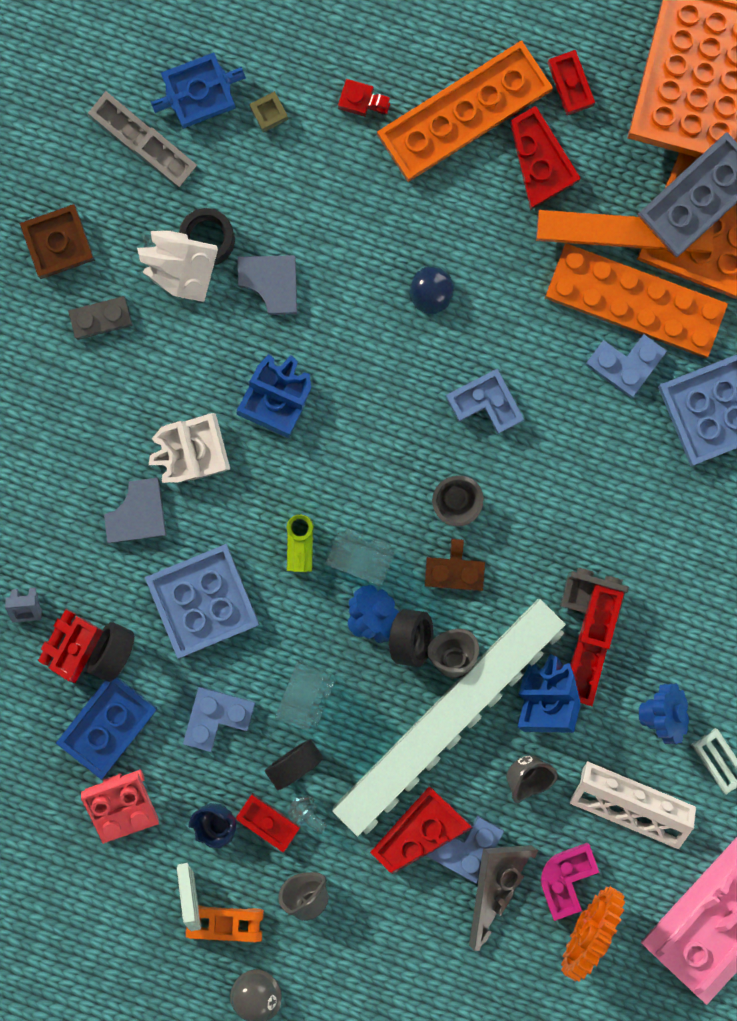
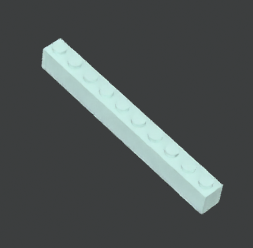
[332,599,566,837]

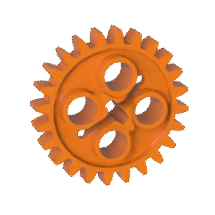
[561,886,625,982]

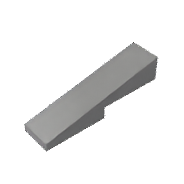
[88,91,197,188]

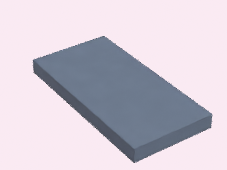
[637,132,737,258]

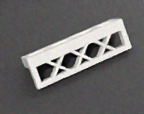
[570,761,696,849]

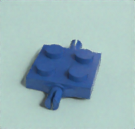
[151,52,246,129]

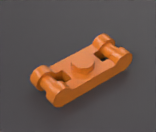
[185,905,264,942]

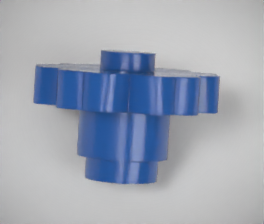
[348,584,399,644]
[639,683,689,744]

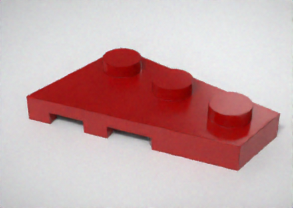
[510,106,581,211]
[370,786,474,874]

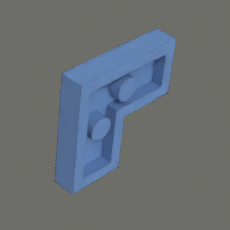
[585,334,667,398]
[445,369,524,434]
[183,687,256,752]
[426,816,504,883]

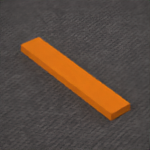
[536,210,714,253]

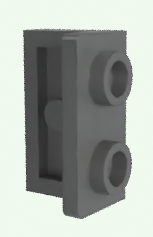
[559,568,629,622]

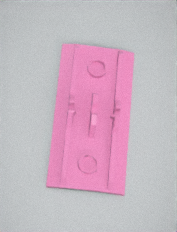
[641,837,737,1005]

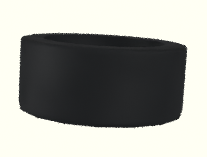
[179,208,235,265]
[389,609,434,667]
[86,622,135,682]
[265,739,323,790]

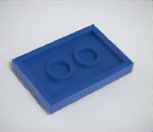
[56,677,158,780]

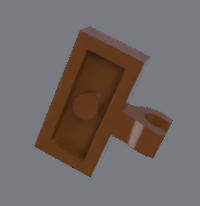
[424,539,485,591]

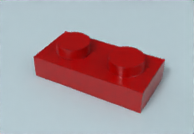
[547,50,595,116]
[235,793,301,853]

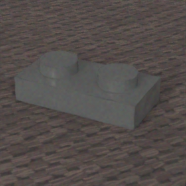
[68,296,133,340]

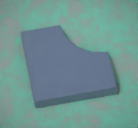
[238,255,297,315]
[104,478,167,544]

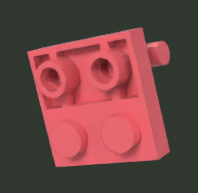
[81,770,159,844]

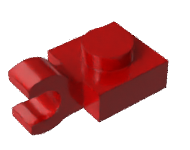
[338,79,390,117]

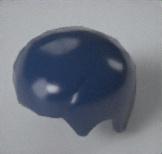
[409,266,454,314]
[188,803,236,848]

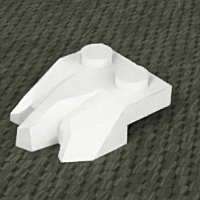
[137,231,218,302]
[149,413,230,483]

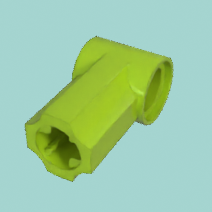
[286,514,314,572]

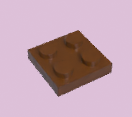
[20,204,95,279]

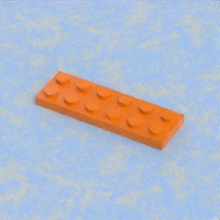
[377,40,553,182]
[544,243,728,359]

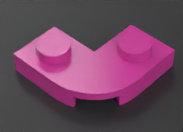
[541,842,600,921]

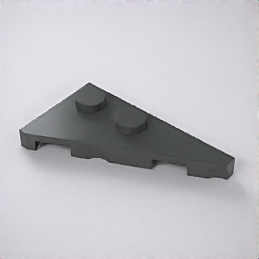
[469,845,538,951]

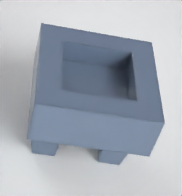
[5,587,42,623]

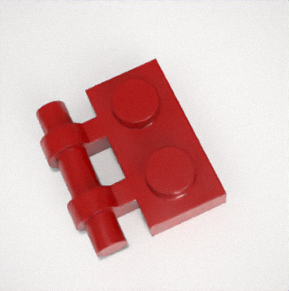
[38,609,103,683]

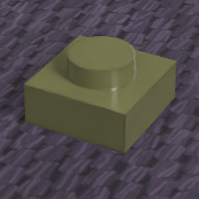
[249,91,288,133]

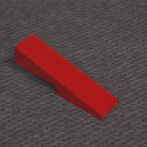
[571,584,624,706]

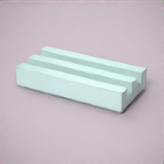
[691,728,737,795]
[176,863,201,931]

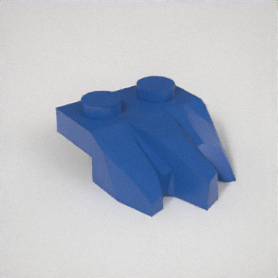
[236,354,312,438]
[518,654,580,733]

